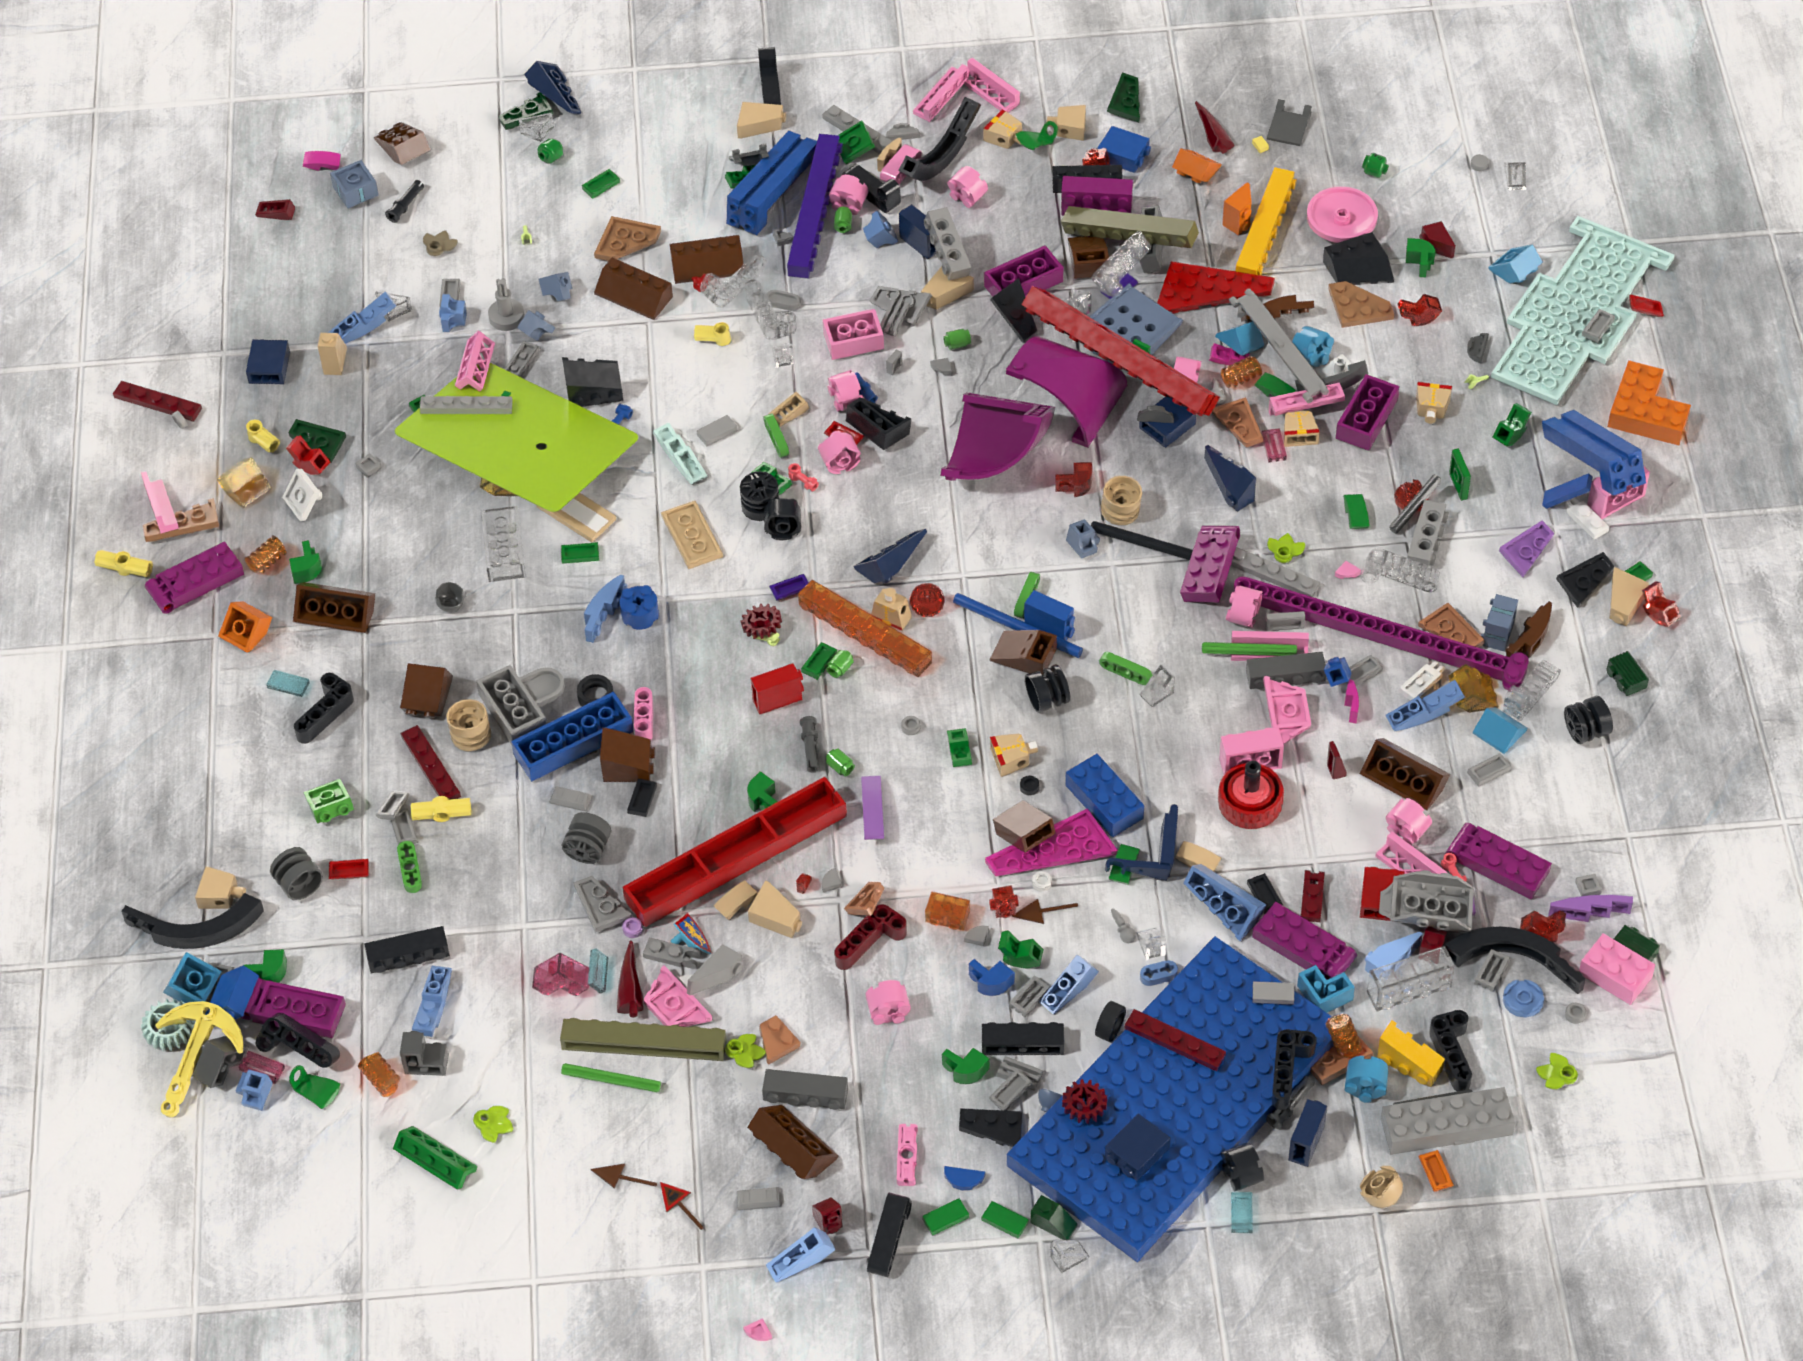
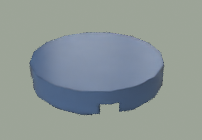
[1503,979,1544,1018]

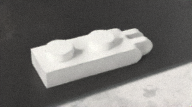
[1565,498,1609,540]
[1399,661,1445,700]

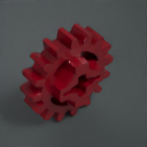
[740,603,782,639]
[1062,1079,1107,1124]

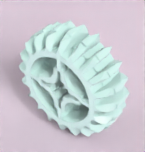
[141,998,196,1051]

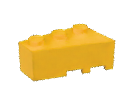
[1377,1020,1445,1087]

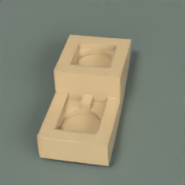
[877,138,902,172]
[1175,841,1221,871]
[714,880,758,920]

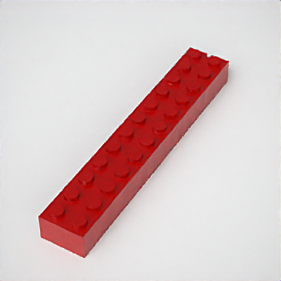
[1022,286,1220,417]
[622,777,847,927]

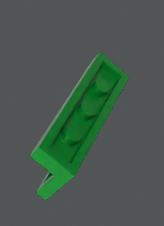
[393,1126,478,1190]

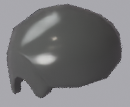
[435,582,464,612]

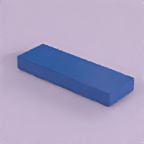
[1542,473,1593,509]

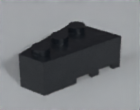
[846,397,911,450]

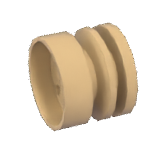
[1101,476,1142,525]
[447,699,491,751]

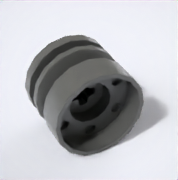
[561,812,612,864]
[270,847,323,900]

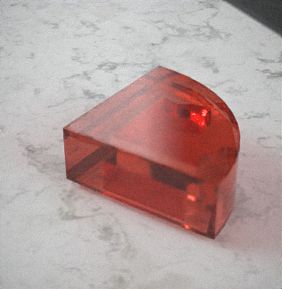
[796,873,812,894]

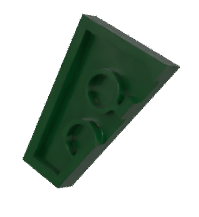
[288,419,346,463]

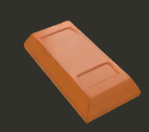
[1418,1150,1454,1192]

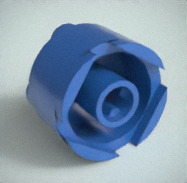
[620,585,659,630]

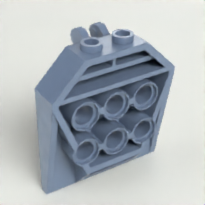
[1089,284,1183,364]

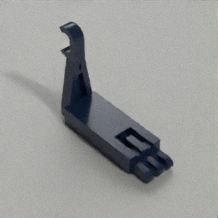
[1105,804,1178,881]

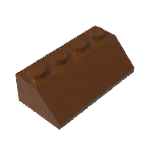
[669,235,745,284]
[594,257,673,320]
[293,582,376,633]
[1359,738,1451,811]
[747,1105,839,1179]

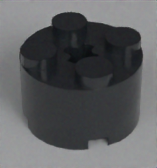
[764,498,801,541]
[1221,1143,1264,1191]

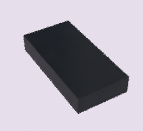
[627,779,657,817]
[1247,873,1283,914]

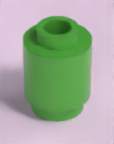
[834,206,852,233]
[943,329,971,350]
[826,650,854,678]
[826,749,855,777]

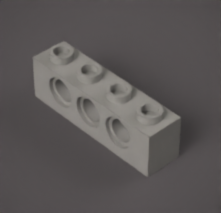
[924,207,972,281]
[1406,499,1449,572]

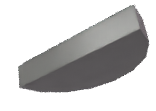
[1467,333,1489,364]
[1137,405,1174,423]

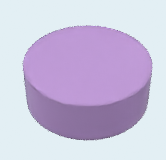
[622,917,643,938]

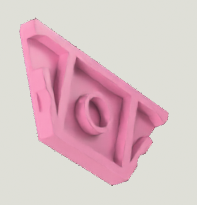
[1263,676,1311,744]
[644,965,712,1027]

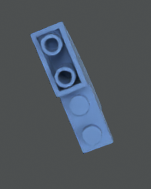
[328,291,396,344]
[584,575,627,643]
[1385,680,1465,731]
[412,965,452,1037]

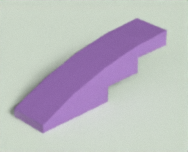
[861,775,884,840]
[1548,895,1633,922]

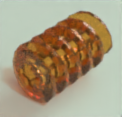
[1221,356,1262,388]
[245,535,287,573]
[1326,1014,1363,1059]
[358,1052,400,1097]

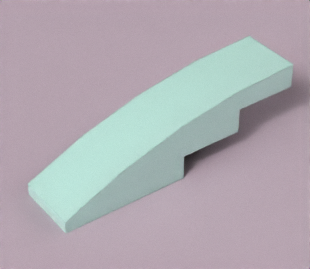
[653,423,707,485]

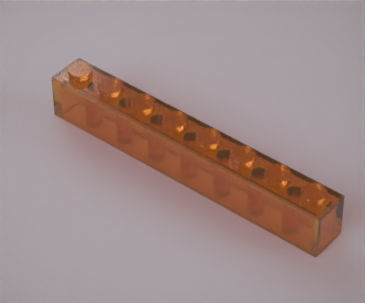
[798,579,932,677]

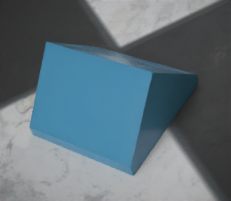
[1215,321,1265,356]
[1473,707,1528,754]

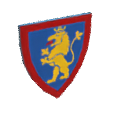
[671,913,711,954]

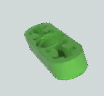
[763,413,789,458]
[1014,571,1040,618]
[1099,652,1153,685]
[397,841,422,893]

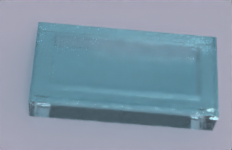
[266,670,310,697]
[588,948,609,993]
[1231,1192,1253,1233]

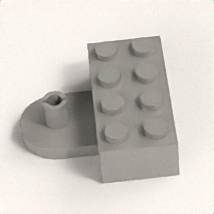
[476,665,565,745]

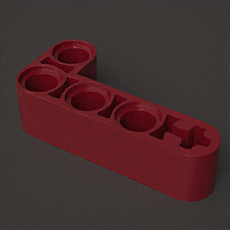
[834,904,907,970]

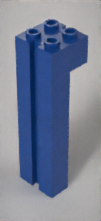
[726,130,817,235]
[1542,410,1646,496]

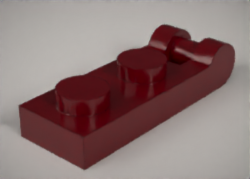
[1301,870,1325,923]

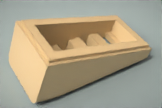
[769,391,810,427]

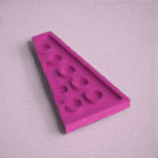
[985,808,1118,877]

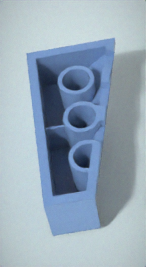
[1183,864,1266,941]

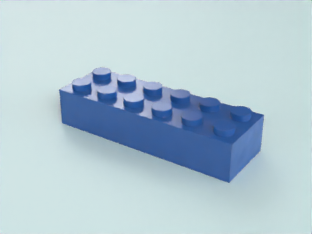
[511,692,634,782]

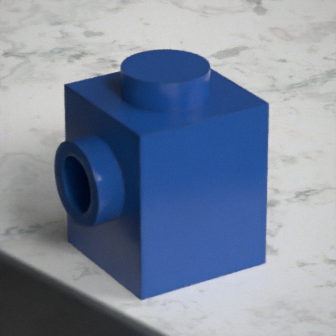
[1324,657,1352,687]

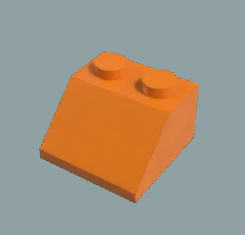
[1172,148,1222,184]
[1223,182,1252,236]
[218,601,273,653]

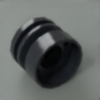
[739,471,779,521]
[1025,664,1070,713]
[1564,695,1613,744]

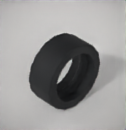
[577,674,613,707]
[1095,1001,1126,1042]

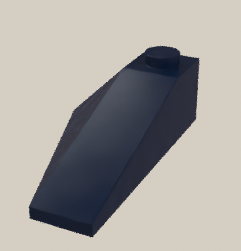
[524,61,581,115]
[1204,445,1256,512]
[853,528,927,584]

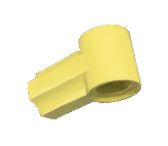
[694,322,731,346]
[246,419,280,453]

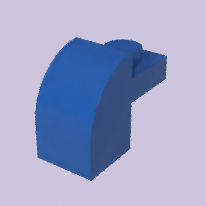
[968,959,1015,996]

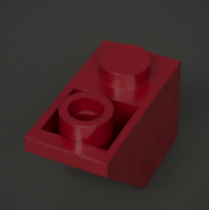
[812,1197,843,1234]

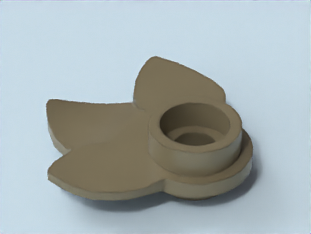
[423,230,458,256]

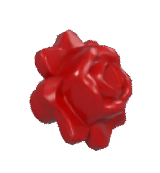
[692,274,711,292]

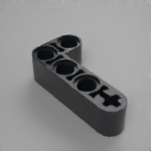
[758,47,781,105]
[842,164,901,213]
[294,672,354,744]
[1429,1010,1472,1091]
[255,1013,340,1068]
[1272,1029,1317,1110]
[867,1192,912,1277]

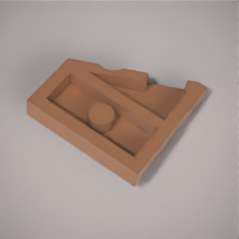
[844,882,884,916]
[759,1015,801,1065]

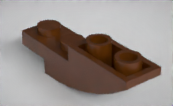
[1241,295,1314,323]
[1505,601,1552,658]

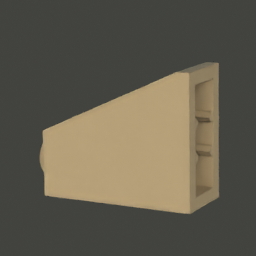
[737,102,786,139]
[921,266,974,310]
[318,333,347,375]
[1609,567,1649,626]
[748,880,802,938]

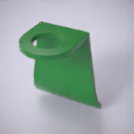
[1016,121,1058,150]
[289,1065,340,1109]

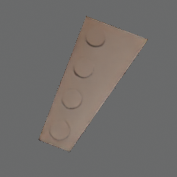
[143,498,219,542]

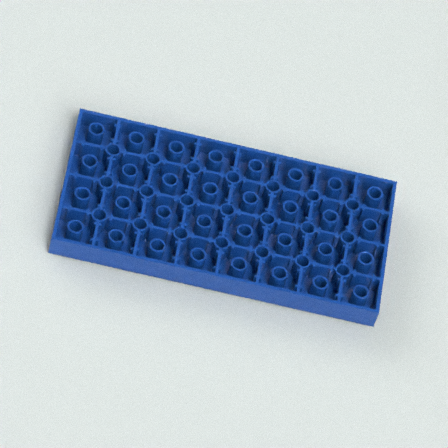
[1007,936,1345,1263]

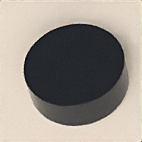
[1020,775,1039,795]

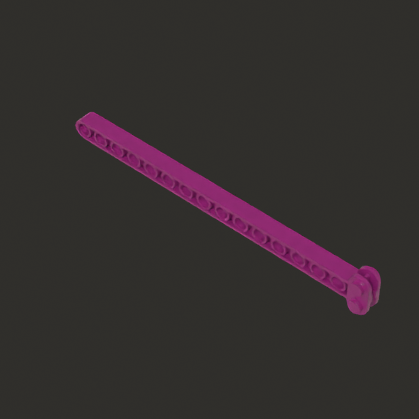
[1234,577,1529,692]

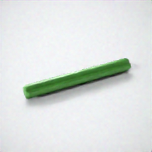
[1202,642,1297,656]
[561,1063,661,1092]

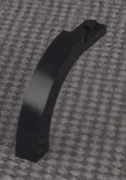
[898,97,981,181]
[121,893,264,949]
[1444,926,1586,994]

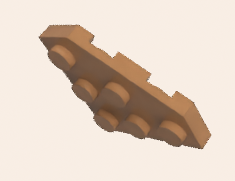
[594,216,661,261]
[1328,281,1394,328]

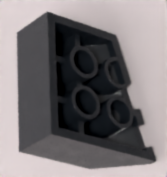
[1323,232,1394,285]
[562,357,624,407]

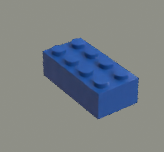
[1065,753,1144,838]

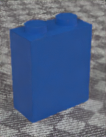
[1097,126,1151,173]
[1024,590,1075,641]
[205,965,259,1019]

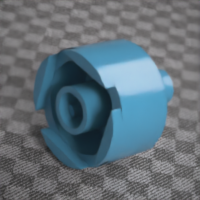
[1292,326,1334,367]
[1344,1056,1388,1103]

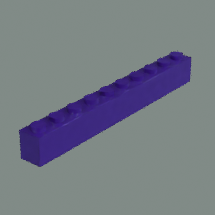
[787,133,843,279]

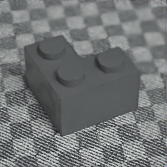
[400,1031,449,1076]
[192,1036,249,1088]

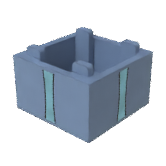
[330,160,379,209]
[1481,594,1518,652]

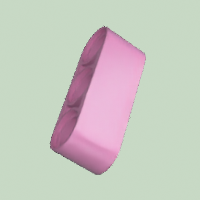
[880,144,922,184]
[634,687,653,740]

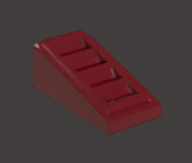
[255,199,295,220]
[1327,741,1347,780]

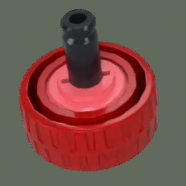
[1218,761,1284,829]

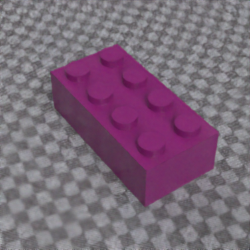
[1061,176,1133,216]
[984,245,1064,297]
[1335,374,1400,451]

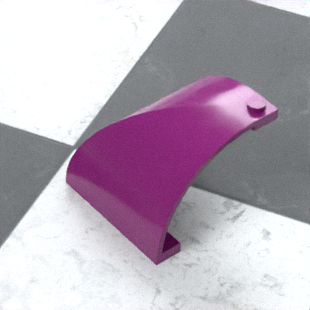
[1006,336,1128,448]
[940,392,1056,481]

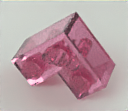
[532,953,591,996]

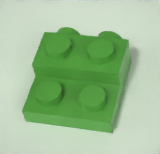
[303,779,354,824]

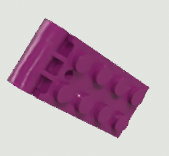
[1180,525,1241,602]
[145,541,244,614]
[1445,823,1552,900]
[1252,902,1358,980]
[240,978,346,1039]

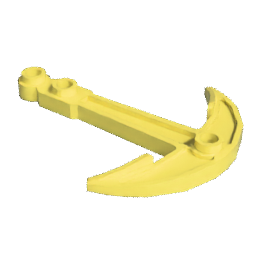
[155,1001,243,1118]

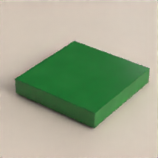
[838,120,875,165]
[1449,448,1471,501]

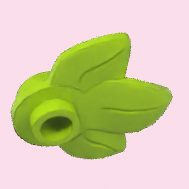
[1267,533,1305,563]
[725,1034,766,1068]
[1536,1053,1578,1089]
[473,1106,513,1143]

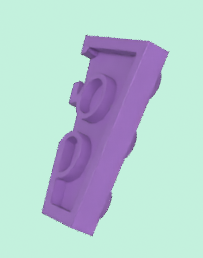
[1499,520,1554,577]

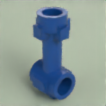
[612,404,633,425]

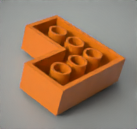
[1607,360,1691,446]

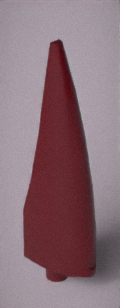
[1195,101,1234,154]
[617,940,643,1018]

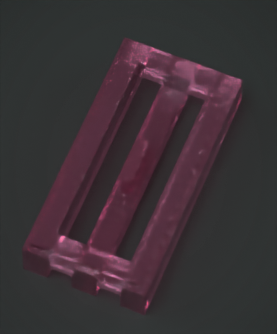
[1261,428,1287,463]
[238,1050,285,1084]

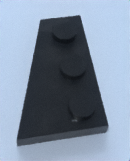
[990,278,1038,342]
[1556,552,1614,608]
[959,1108,1022,1147]

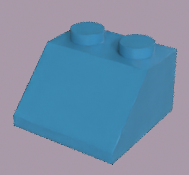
[1488,244,1543,283]
[163,952,222,1003]

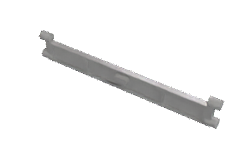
[1229,289,1329,403]

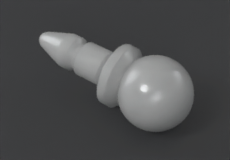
[1211,378,1225,405]
[1111,908,1136,943]

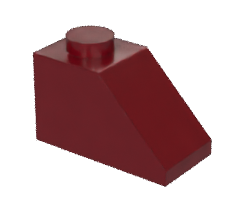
[1419,221,1456,258]
[1418,926,1448,965]

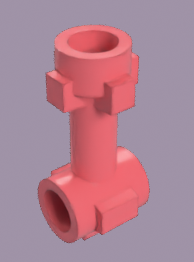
[788,463,819,491]
[1441,853,1467,881]

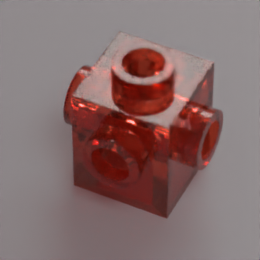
[1082,148,1110,165]
[989,885,1019,918]

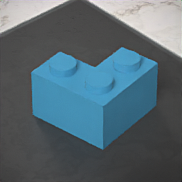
[1297,965,1355,1013]

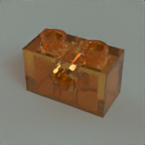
[925,891,970,931]

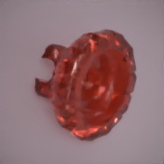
[1394,479,1429,512]
[910,583,945,617]

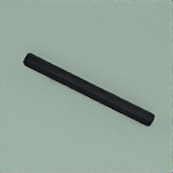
[1091,521,1193,560]

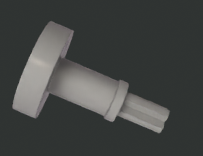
[488,278,524,331]

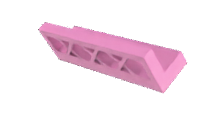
[964,58,1020,112]
[913,64,969,122]
[455,331,495,392]
[1269,383,1345,416]
[141,472,179,533]
[1231,631,1309,661]
[1375,831,1448,874]

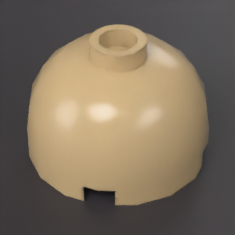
[1360,1166,1403,1208]

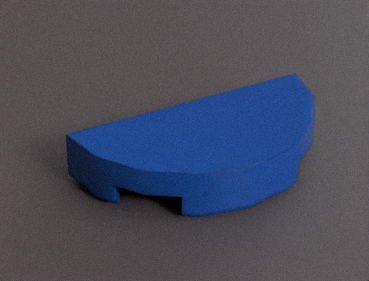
[944,1166,985,1191]

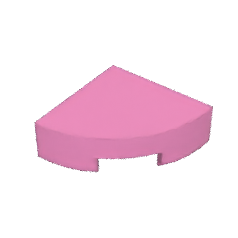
[1335,561,1361,579]
[743,1318,772,1341]

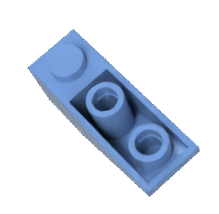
[1039,955,1099,1014]

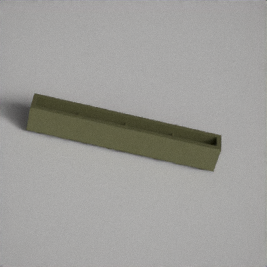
[1061,206,1199,248]
[560,1018,727,1061]

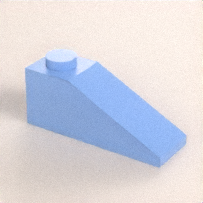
[1365,931,1423,984]
[766,1227,836,1283]

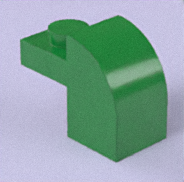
[1405,238,1435,278]
[1492,403,1532,446]
[289,540,322,584]
[747,771,778,812]
[998,930,1044,969]
[244,949,287,983]
[942,1048,990,1084]

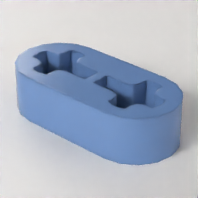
[1140,960,1178,986]

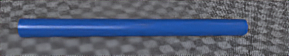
[953,593,1083,658]

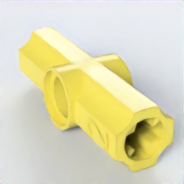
[94,550,153,577]
[411,796,471,822]

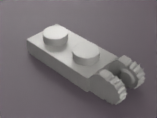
[643,937,702,969]

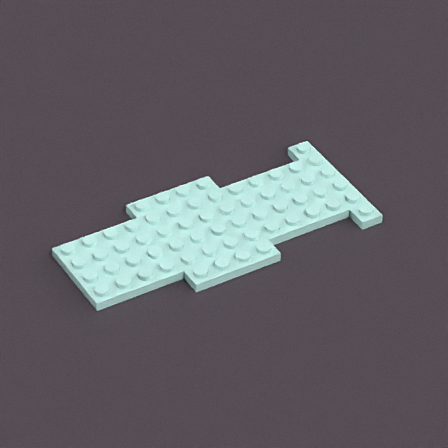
[1491,216,1674,405]

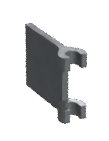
[1267,99,1312,146]
[729,144,769,164]

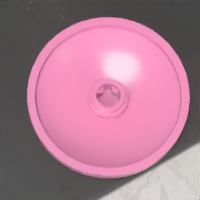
[1307,187,1378,243]

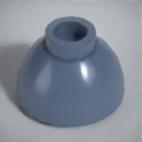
[1038,1088,1062,1112]

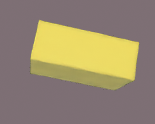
[1252,136,1269,153]

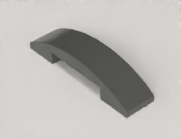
[1295,360,1369,391]

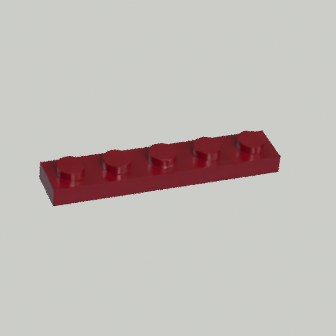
[113,381,202,422]
[400,725,461,800]
[1124,1009,1226,1071]

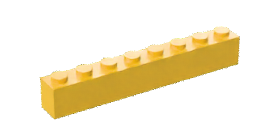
[1235,167,1297,275]

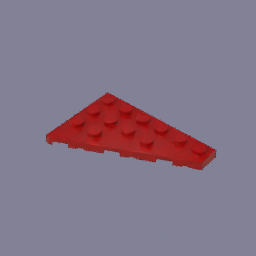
[1157,261,1275,314]

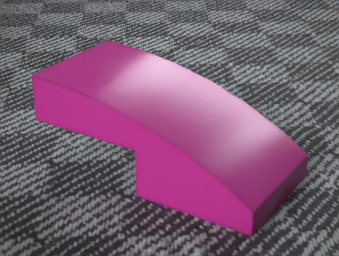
[302,151,341,171]
[1209,343,1250,366]
[1344,679,1359,724]

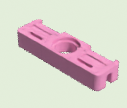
[897,1124,918,1186]

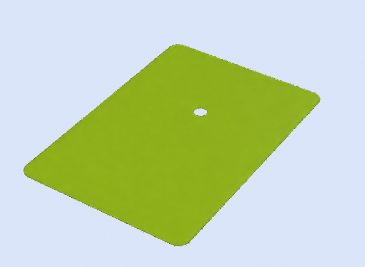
[395,363,638,512]

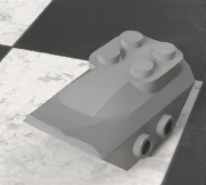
[1379,870,1474,932]

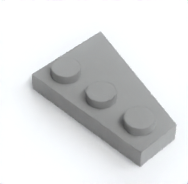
[869,286,932,326]
[573,876,632,933]

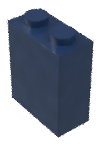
[899,204,940,259]
[246,339,290,384]
[1139,396,1196,448]
[1288,1099,1327,1167]
[1105,1113,1170,1181]

